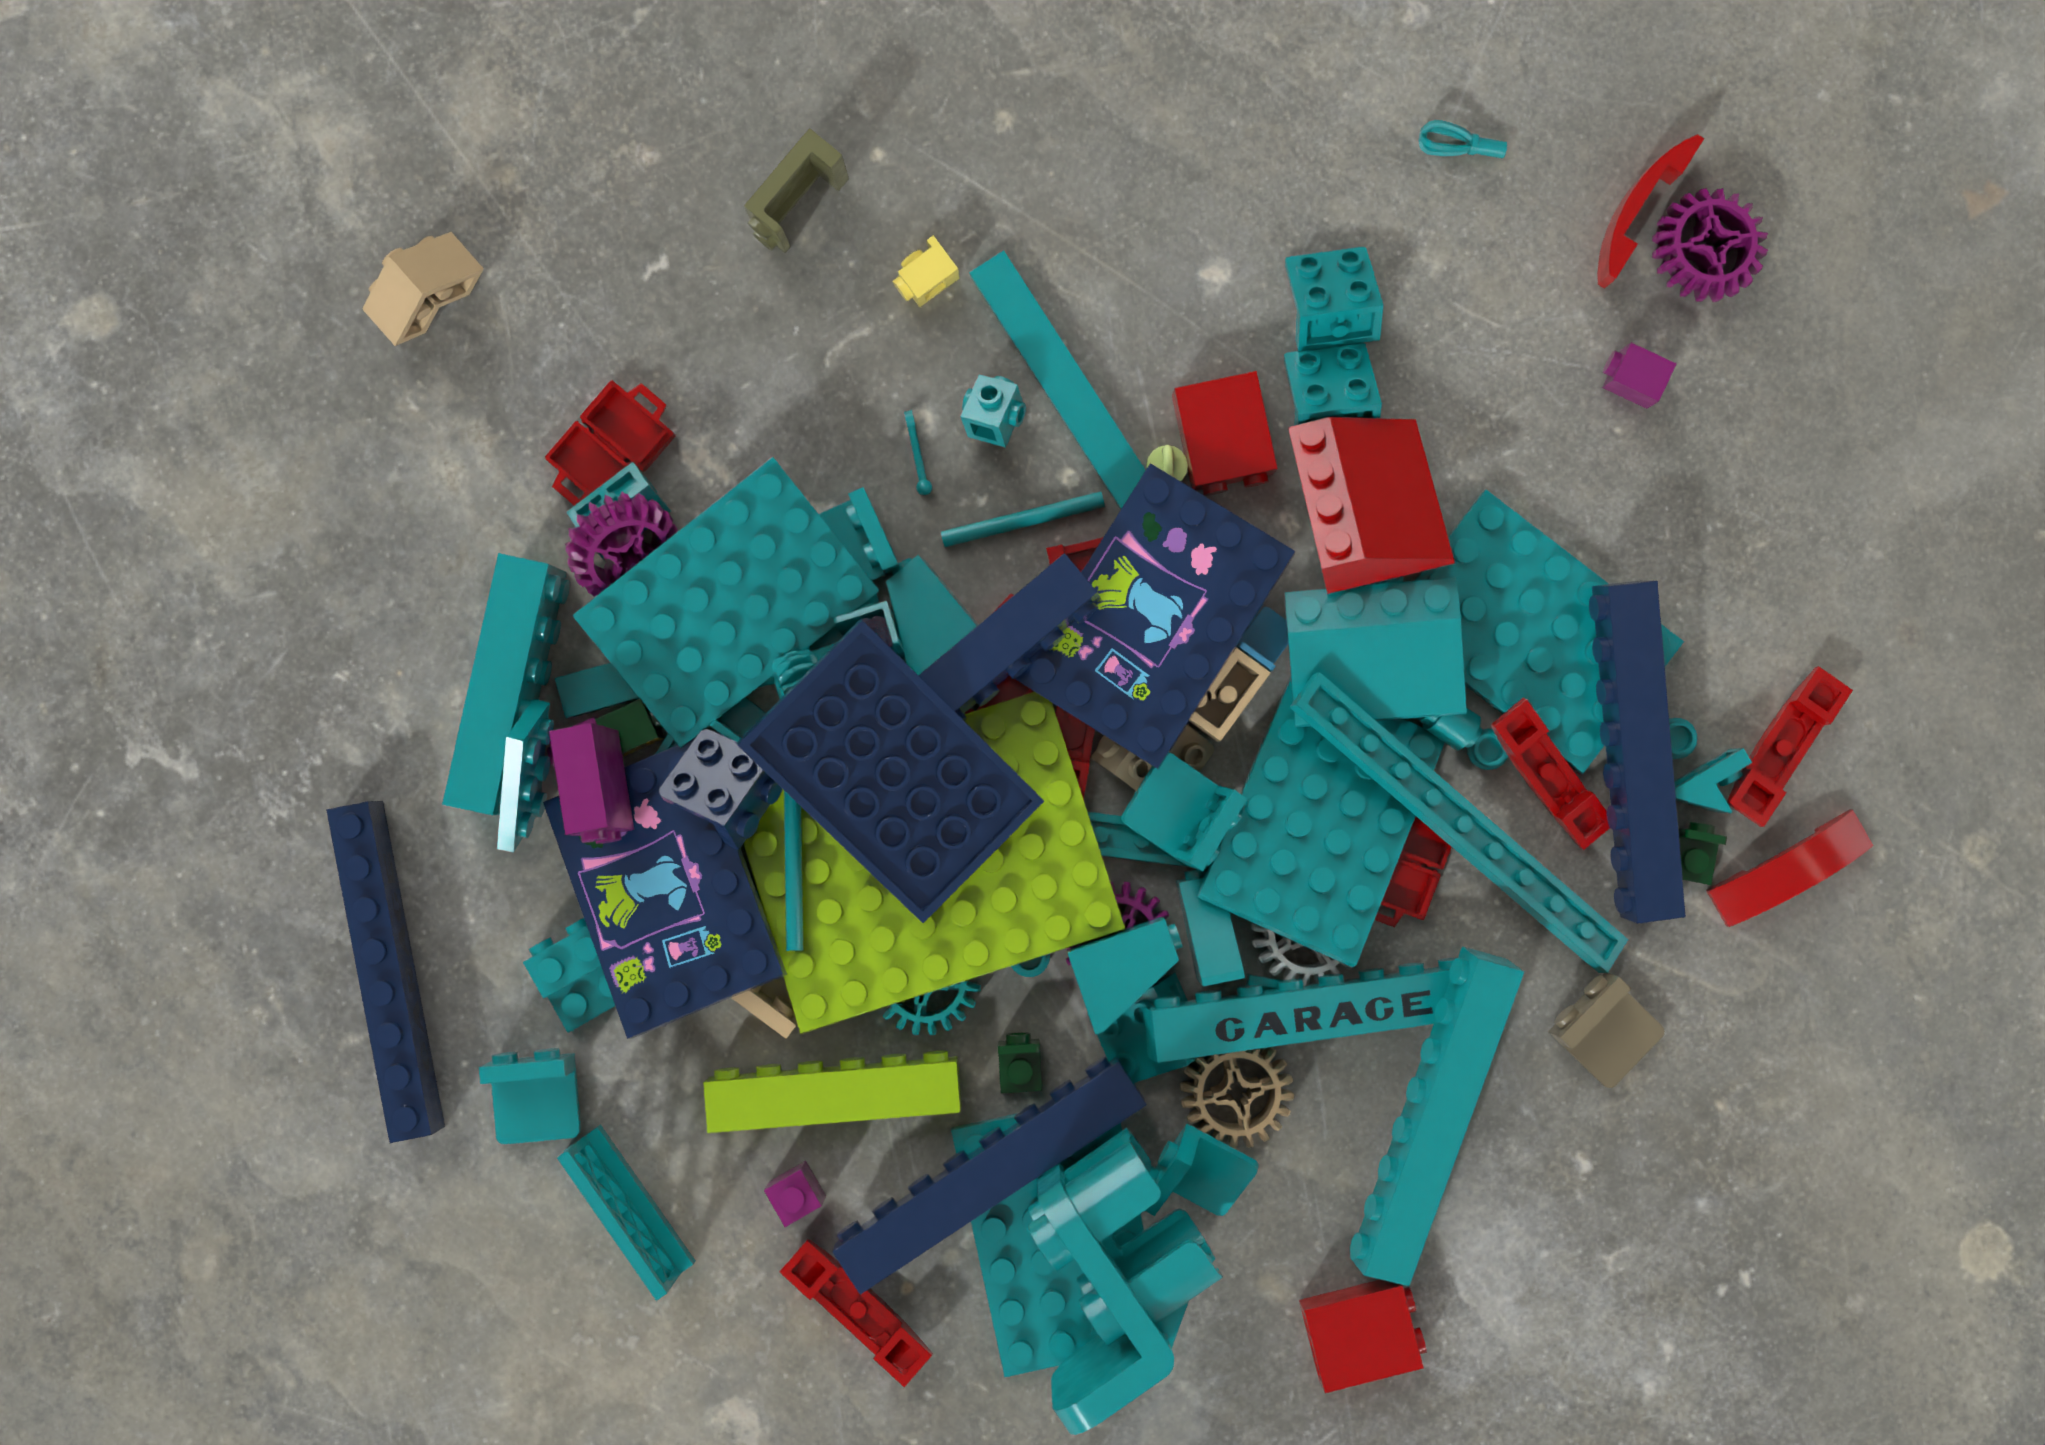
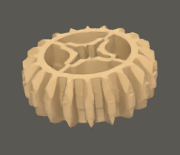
[1180,1047,1294,1149]

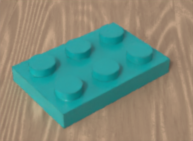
[497,699,554,852]

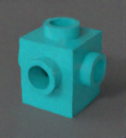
[960,374,1026,448]

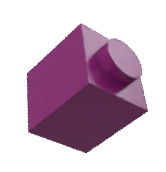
[1602,342,1677,409]
[764,1160,826,1227]

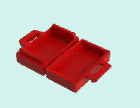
[545,380,676,506]
[1375,816,1451,928]

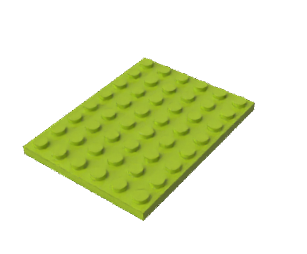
[744,692,1125,1034]

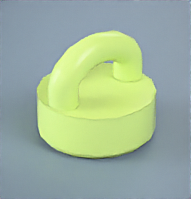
[1146,445,1188,481]

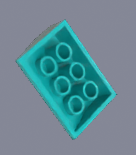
[1284,577,1467,728]

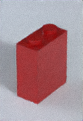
[1172,371,1278,496]
[1299,1279,1427,1393]

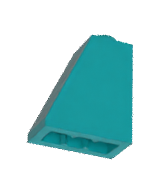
[886,555,979,675]
[1176,868,1245,987]
[1066,917,1183,1035]

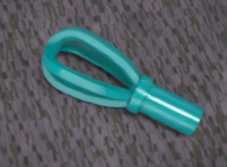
[1418,120,1507,159]

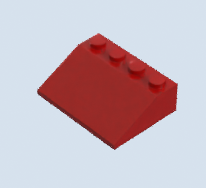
[1288,417,1455,594]

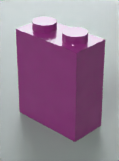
[549,723,634,844]

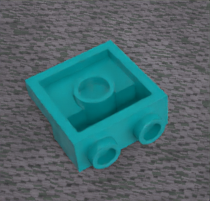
[523,918,615,1033]

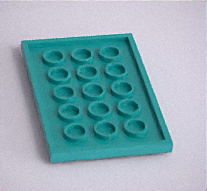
[572,457,879,748]
[1414,489,1685,773]
[1197,675,1444,967]
[951,1113,1144,1378]

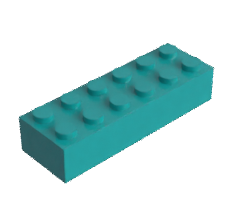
[442,553,570,816]

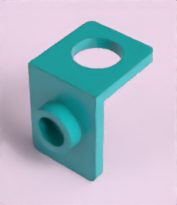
[833,601,905,658]

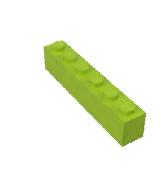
[703,1050,962,1133]

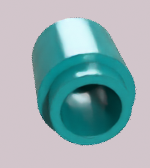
[1417,707,1482,751]

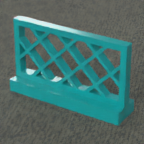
[557,1124,696,1301]

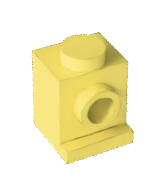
[892,235,960,307]

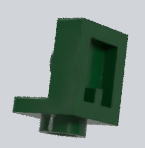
[1678,822,1727,885]
[998,1032,1042,1093]

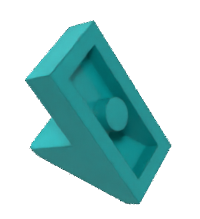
[1674,748,1752,814]

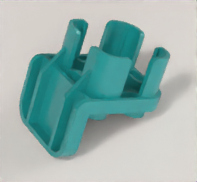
[1028,1128,1223,1435]

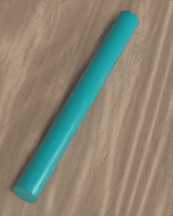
[941,491,1105,547]
[784,791,804,951]

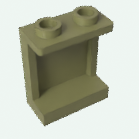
[744,128,849,253]

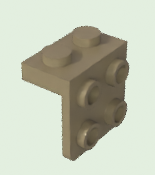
[1090,724,1214,791]
[1548,973,1665,1088]

